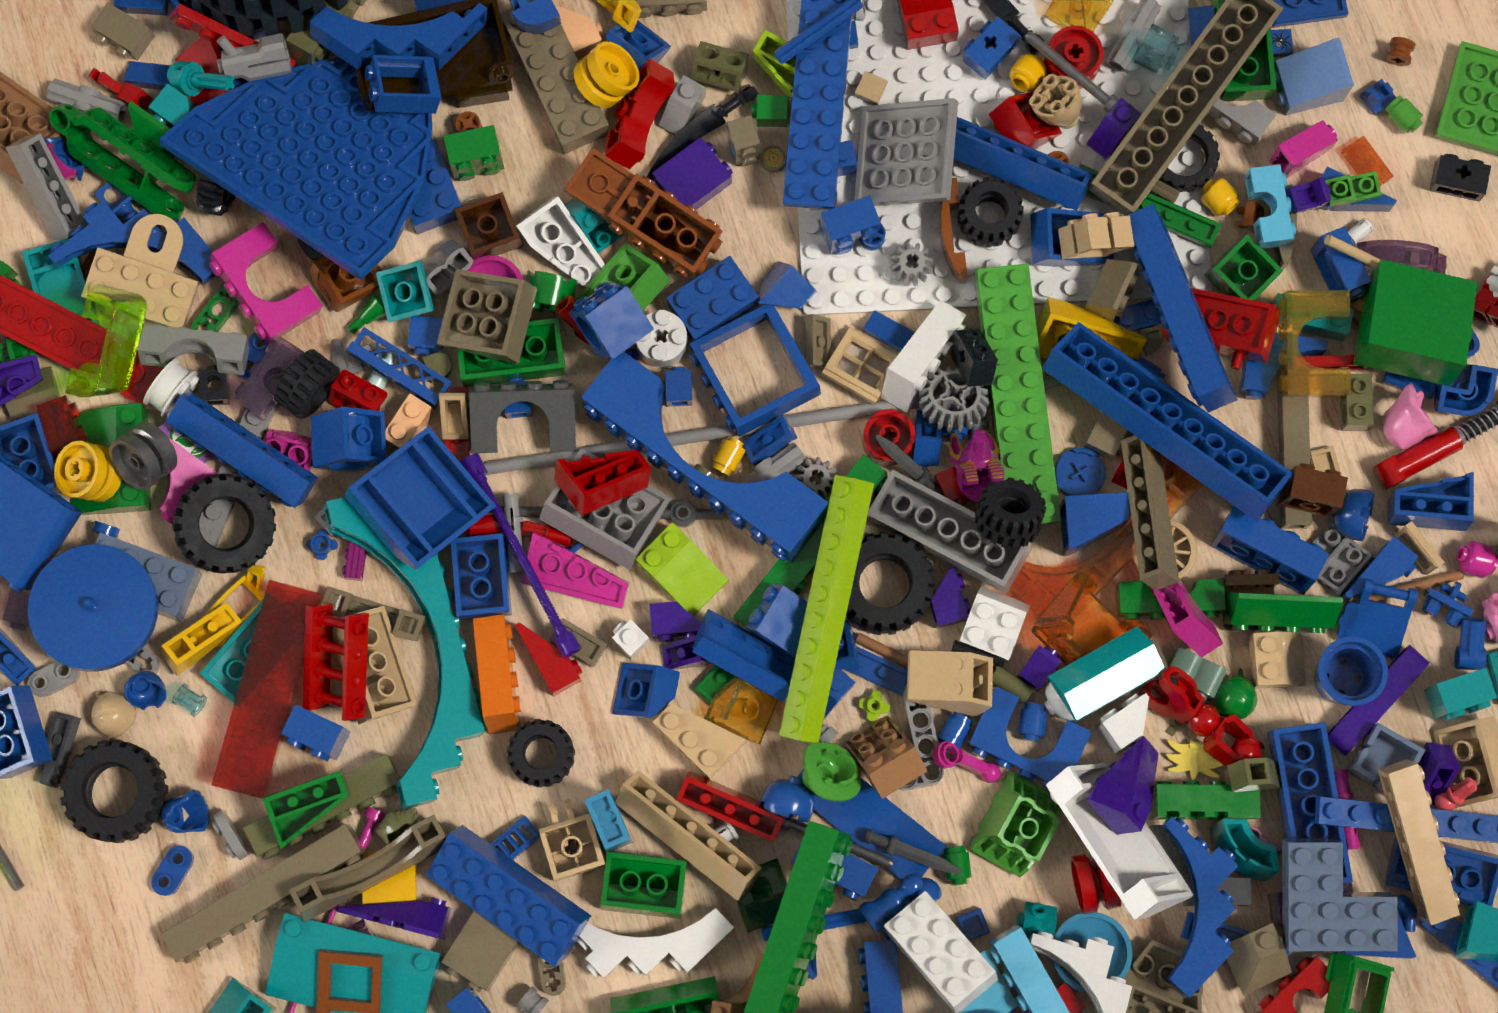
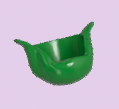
[1213,668,1258,719]

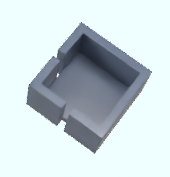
[1347,723,1425,793]

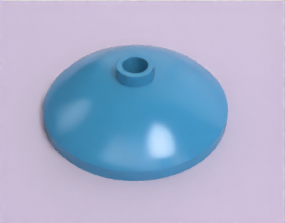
[1052,912,1132,993]

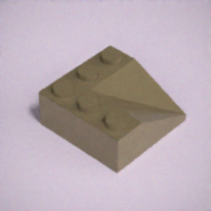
[437,269,537,363]

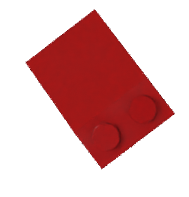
[897,0,959,50]

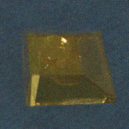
[1044,0,1114,32]
[704,676,778,744]

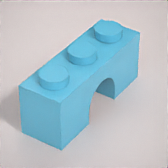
[1244,164,1296,249]

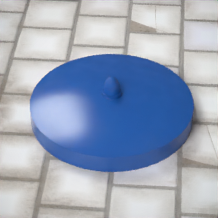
[28,544,159,672]

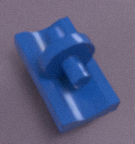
[1422,581,1474,628]

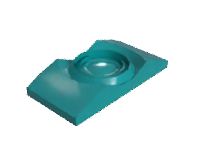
[22,237,100,325]

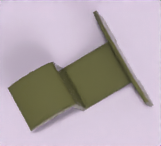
[1167,720,1188,736]

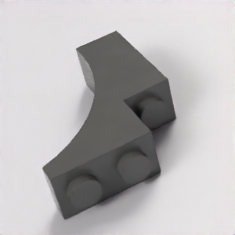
[1149,825,1252,906]

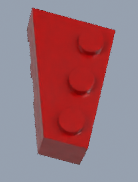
[554,450,651,516]

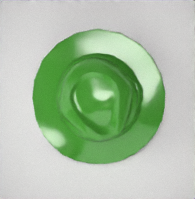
[802,742,861,802]

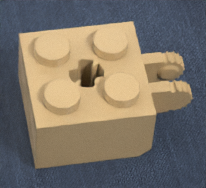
[539,798,606,882]

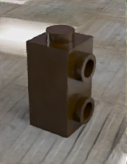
[456,79,513,108]

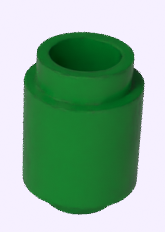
[942,846,972,886]

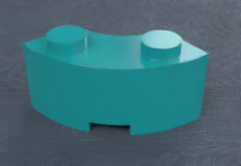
[1210,818,1279,881]

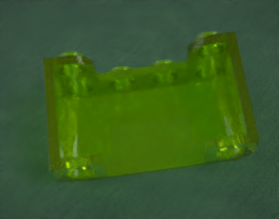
[65,284,147,397]

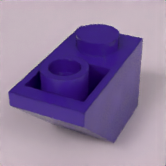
[930,567,971,629]
[650,602,701,642]
[1017,645,1061,692]

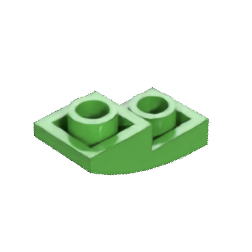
[1325,171,1382,206]

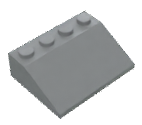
[539,448,671,570]

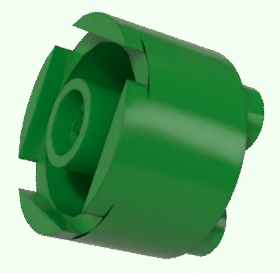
[525,271,578,316]

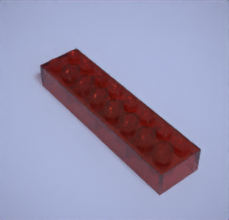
[211,580,322,799]

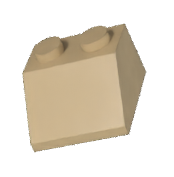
[1248,632,1305,689]

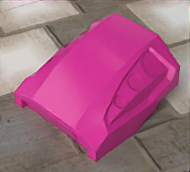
[254,429,313,483]

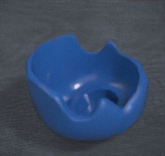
[124,671,166,710]

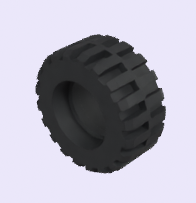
[172,474,276,574]
[846,532,935,635]
[60,740,169,843]

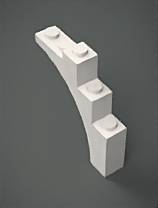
[577,908,734,978]
[1029,931,1132,1013]

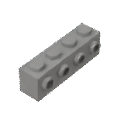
[5,133,87,240]

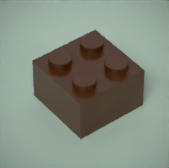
[454,192,523,260]
[1278,463,1348,517]

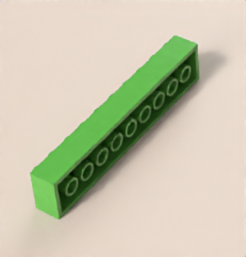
[974,263,1061,525]

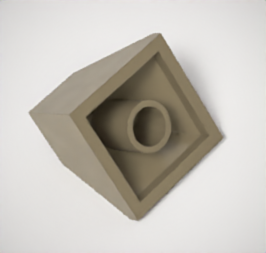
[1226,923,1292,996]

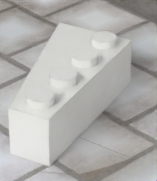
[881,300,967,413]

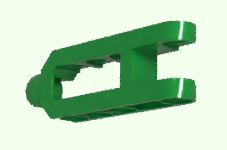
[49,104,196,221]

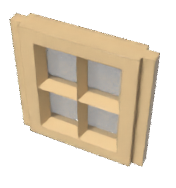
[821,325,900,405]

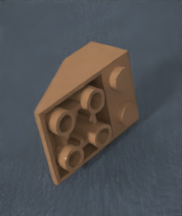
[844,716,927,799]

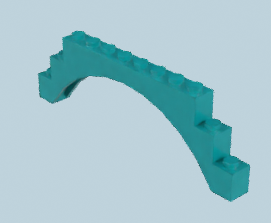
[323,497,486,810]

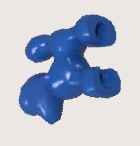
[859,874,942,940]

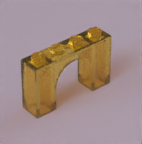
[1278,290,1351,397]

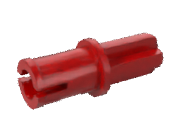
[521,521,573,547]

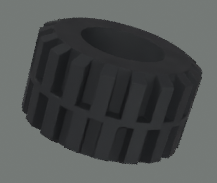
[957,177,1024,247]
[274,349,340,420]
[974,477,1046,548]
[507,719,575,788]

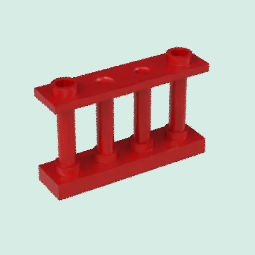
[302,602,369,721]

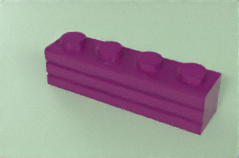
[342,540,367,582]

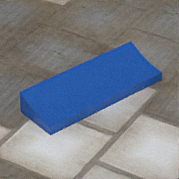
[797,768,946,880]

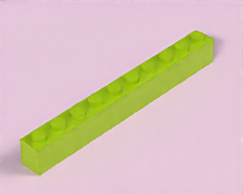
[779,475,874,743]

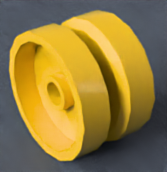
[573,42,640,108]
[54,441,122,502]

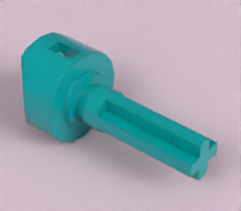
[167,61,235,96]

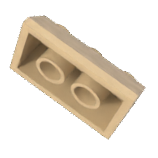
[1432,716,1498,808]

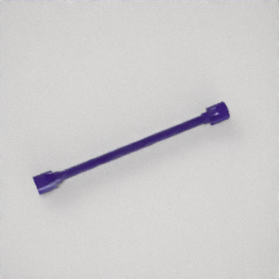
[460,453,582,658]

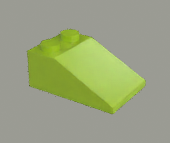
[635,522,729,616]

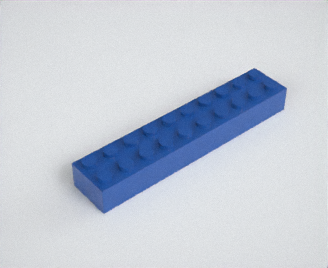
[1042,322,1293,522]

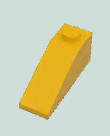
[161,602,242,676]

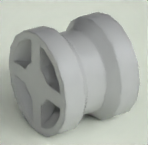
[515,986,549,1013]

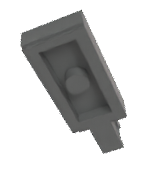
[39,712,81,788]

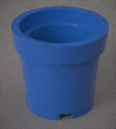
[1314,636,1388,706]

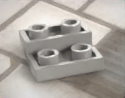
[1313,522,1374,597]

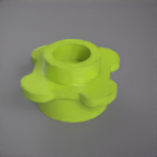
[859,690,890,722]

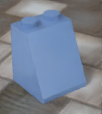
[1274,37,1354,116]

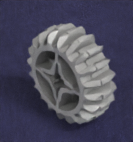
[919,365,989,433]

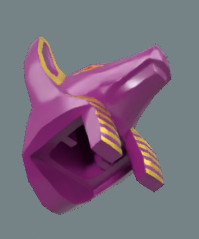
[948,429,1004,503]

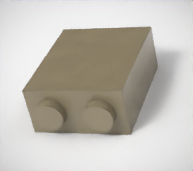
[441,910,520,993]

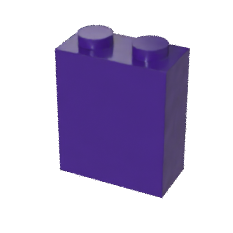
[652,137,733,210]

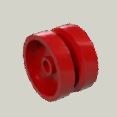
[1044,25,1104,89]
[1070,854,1121,915]

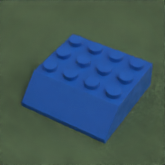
[344,426,496,570]

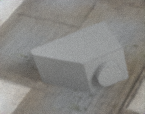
[658,75,706,136]

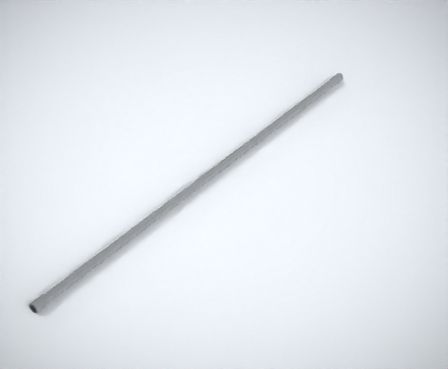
[484,375,1064,475]

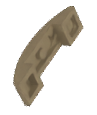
[322,586,426,642]

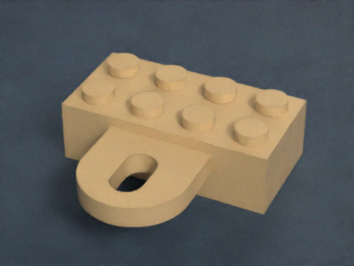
[81,214,200,328]

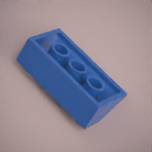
[1210,506,1329,595]

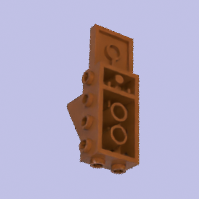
[564,147,723,279]

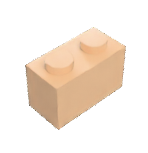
[385,394,435,450]

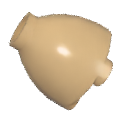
[1029,74,1082,129]

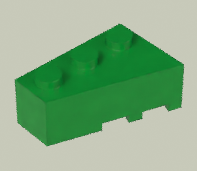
[262,769,351,849]

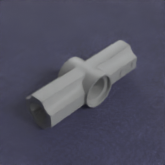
[1106,0,1162,72]
[46,78,127,122]
[738,442,806,483]

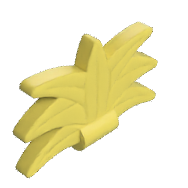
[1165,740,1223,780]

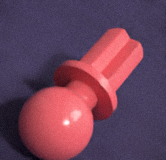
[1435,777,1477,811]

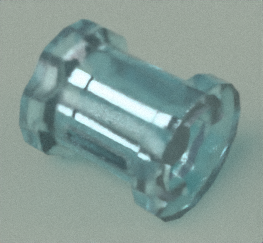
[172,683,207,717]

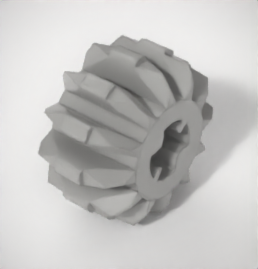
[890,242,933,286]
[794,457,837,500]

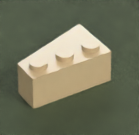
[653,703,747,779]

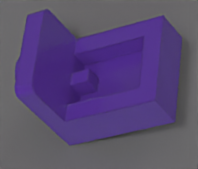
[1285,177,1331,214]

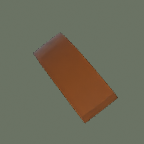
[939,178,967,284]

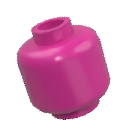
[1456,541,1498,578]

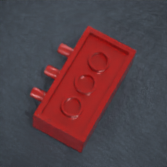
[1161,288,1281,370]

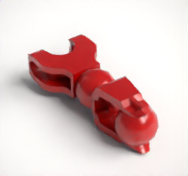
[1141,666,1265,766]

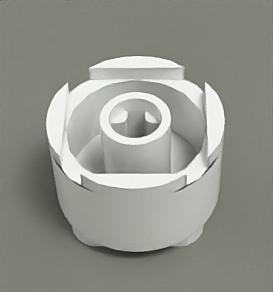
[636,310,688,368]

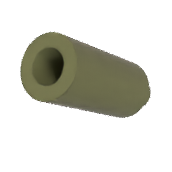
[993,666,1034,704]

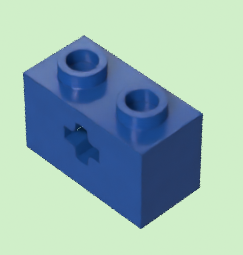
[963,16,1021,80]

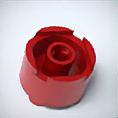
[862,409,916,466]

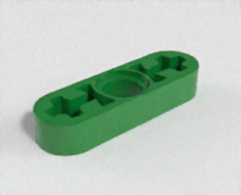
[191,282,240,332]

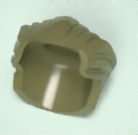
[375,808,420,846]

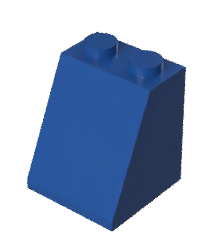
[1059,492,1131,556]

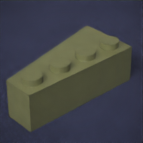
[285,0,366,67]

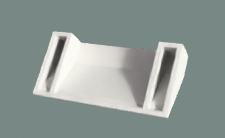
[1046,763,1194,920]

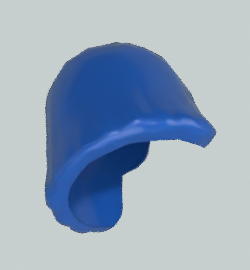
[161,789,210,833]

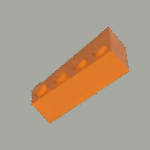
[473,614,521,735]

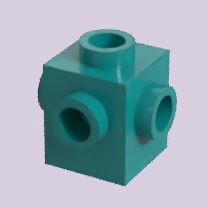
[1016,902,1057,940]

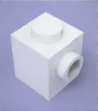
[612,619,650,660]

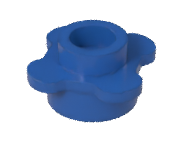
[306,529,338,560]

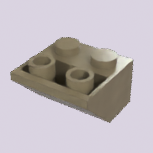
[1085,259,1139,322]

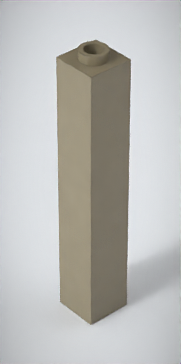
[1277,367,1312,529]

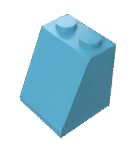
[959,949,1018,1013]

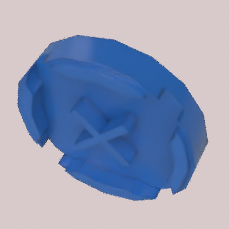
[1054,447,1106,496]

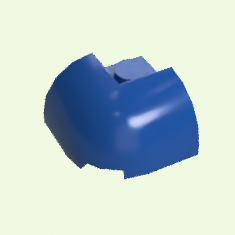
[1434,364,1498,416]

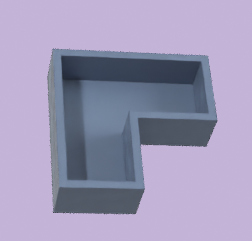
[95,532,202,623]
[1282,838,1398,951]

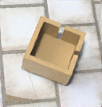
[1058,212,1134,260]

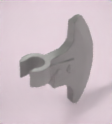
[332,339,377,375]

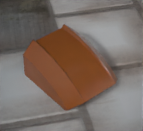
[310,256,382,312]

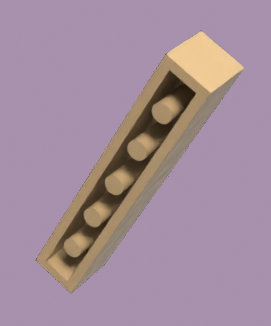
[1378,759,1460,925]
[615,770,762,901]

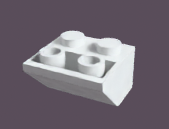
[1096,693,1149,754]

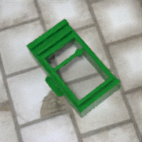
[1324,953,1394,1013]

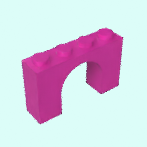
[209,222,322,344]

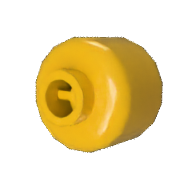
[1009,54,1047,92]
[1201,178,1240,216]

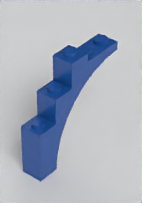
[48,201,216,285]
[1161,817,1238,998]

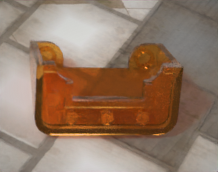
[1031,571,1152,666]

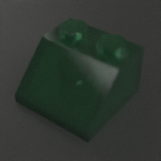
[736,858,787,933]

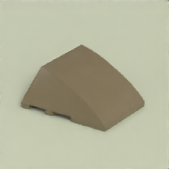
[1124,940,1203,1013]

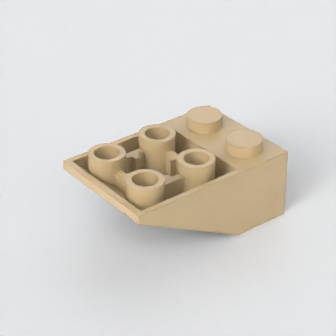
[906,650,993,717]

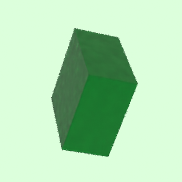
[1353,259,1477,386]

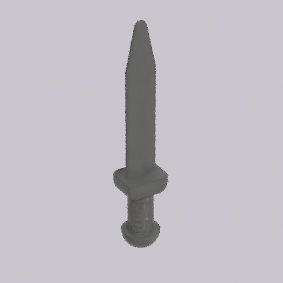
[876,435,942,495]
[864,829,961,874]

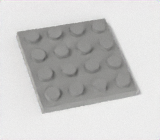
[854,98,958,206]

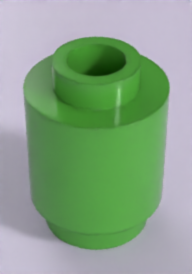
[1385,95,1423,133]

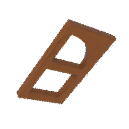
[316,949,383,1013]

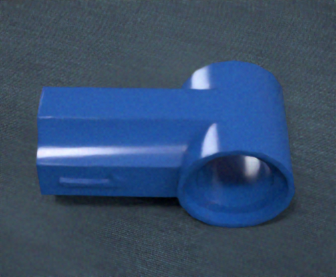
[1454,617,1487,670]

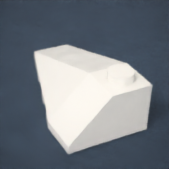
[516,196,605,287]

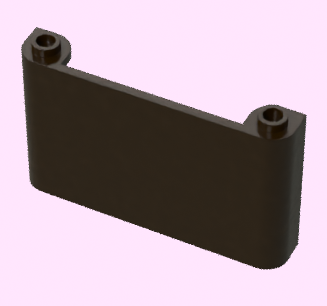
[355,0,514,112]

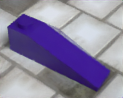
[0,355,43,406]
[1086,736,1159,835]
[337,897,452,939]

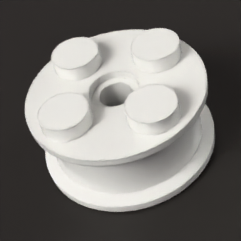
[143,358,200,418]

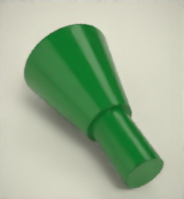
[347,294,386,335]

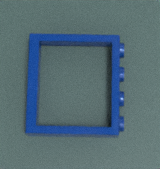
[688,304,821,437]

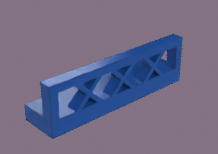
[346,327,452,409]

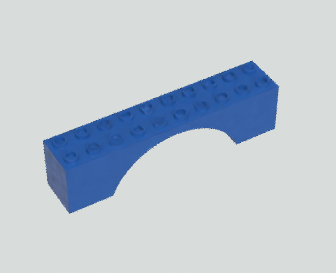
[581,352,829,563]

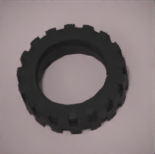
[1159,124,1220,192]

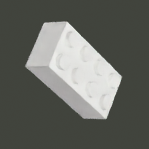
[884,891,998,1013]

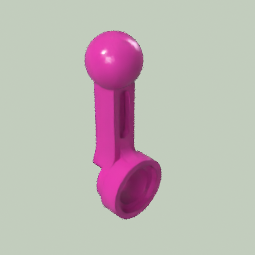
[933,741,1001,783]

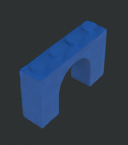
[967,686,1092,789]

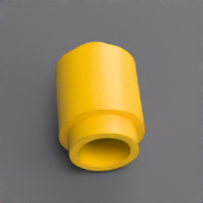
[711,436,746,477]

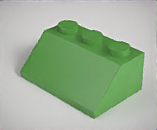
[576,243,670,311]

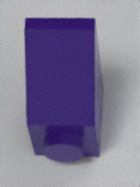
[1086,97,1141,160]
[661,635,711,670]
[1418,742,1461,805]

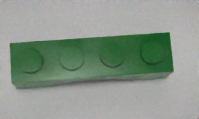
[1116,579,1226,621]

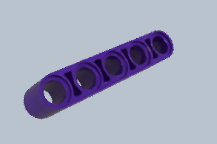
[1328,644,1430,756]

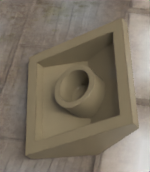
[5,366,66,421]

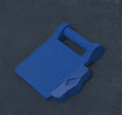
[1337,578,1418,658]

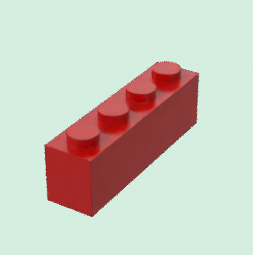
[676,771,785,843]

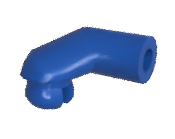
[1395,894,1417,932]

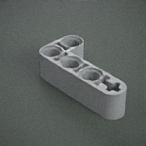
[898,686,944,791]

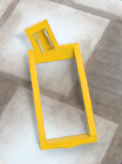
[201,564,267,649]

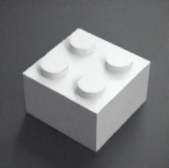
[960,586,1031,660]

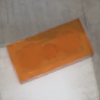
[1341,136,1394,186]

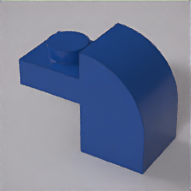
[509,0,562,34]

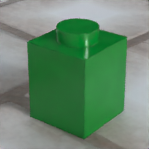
[752,95,788,127]

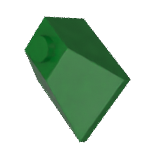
[128,101,174,157]

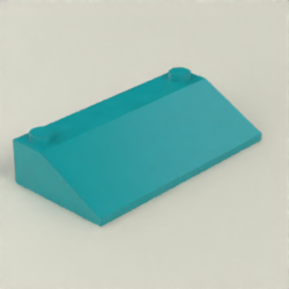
[265,913,443,1013]

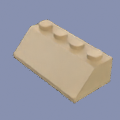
[332,606,417,725]

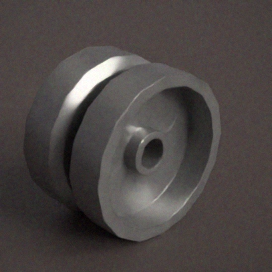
[109,422,177,490]

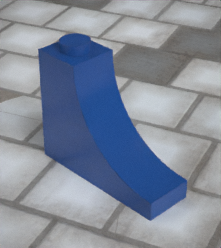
[1239,332,1328,400]

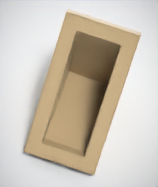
[439,393,469,439]

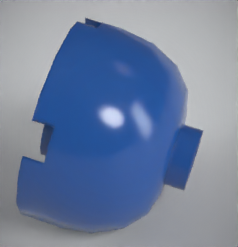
[1331,489,1374,542]
[760,775,815,823]

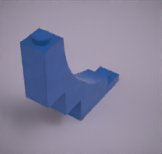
[310,3,487,70]

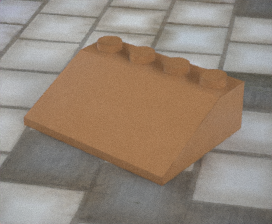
[0,72,66,184]

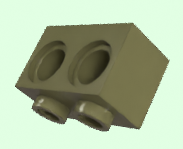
[690,41,749,92]
[1340,374,1374,431]

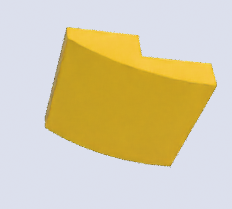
[362,850,417,905]

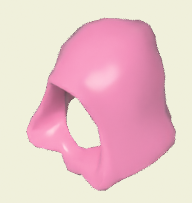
[1383,383,1438,450]

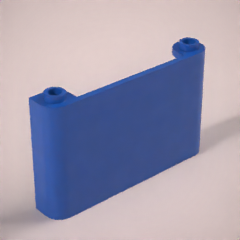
[0,454,82,592]

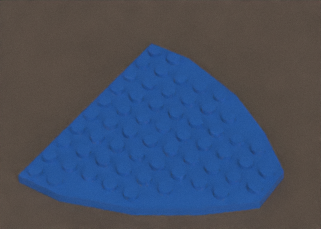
[159,57,432,280]

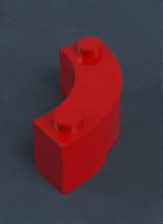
[605,58,675,170]

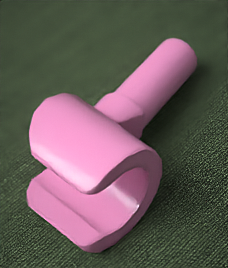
[1251,828,1282,853]

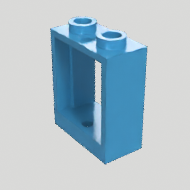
[584,789,633,852]

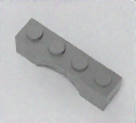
[1207,98,1277,146]
[138,324,249,375]

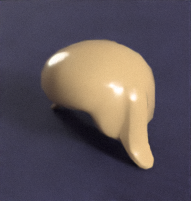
[91,691,136,741]

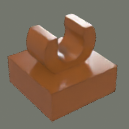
[1235,201,1264,233]

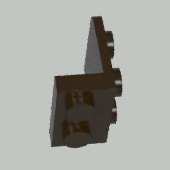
[1221,569,1279,631]

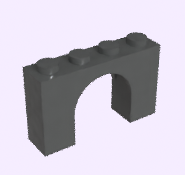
[469,380,576,454]

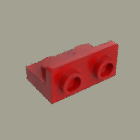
[329,369,388,411]

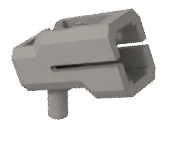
[217,33,292,82]

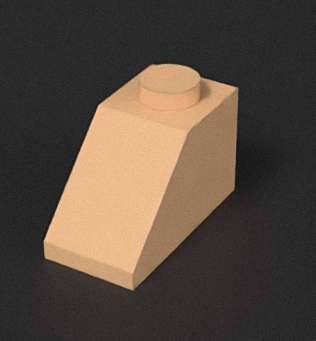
[556,6,605,59]

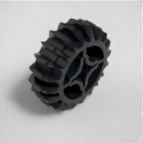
[196,173,235,216]

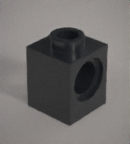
[200,365,230,406]

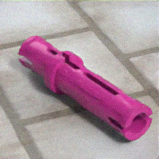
[1334,769,1361,850]

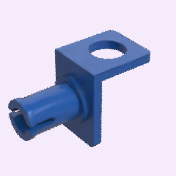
[95,182,136,222]

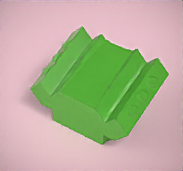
[970,772,1062,877]

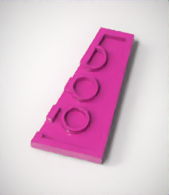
[521,531,629,609]

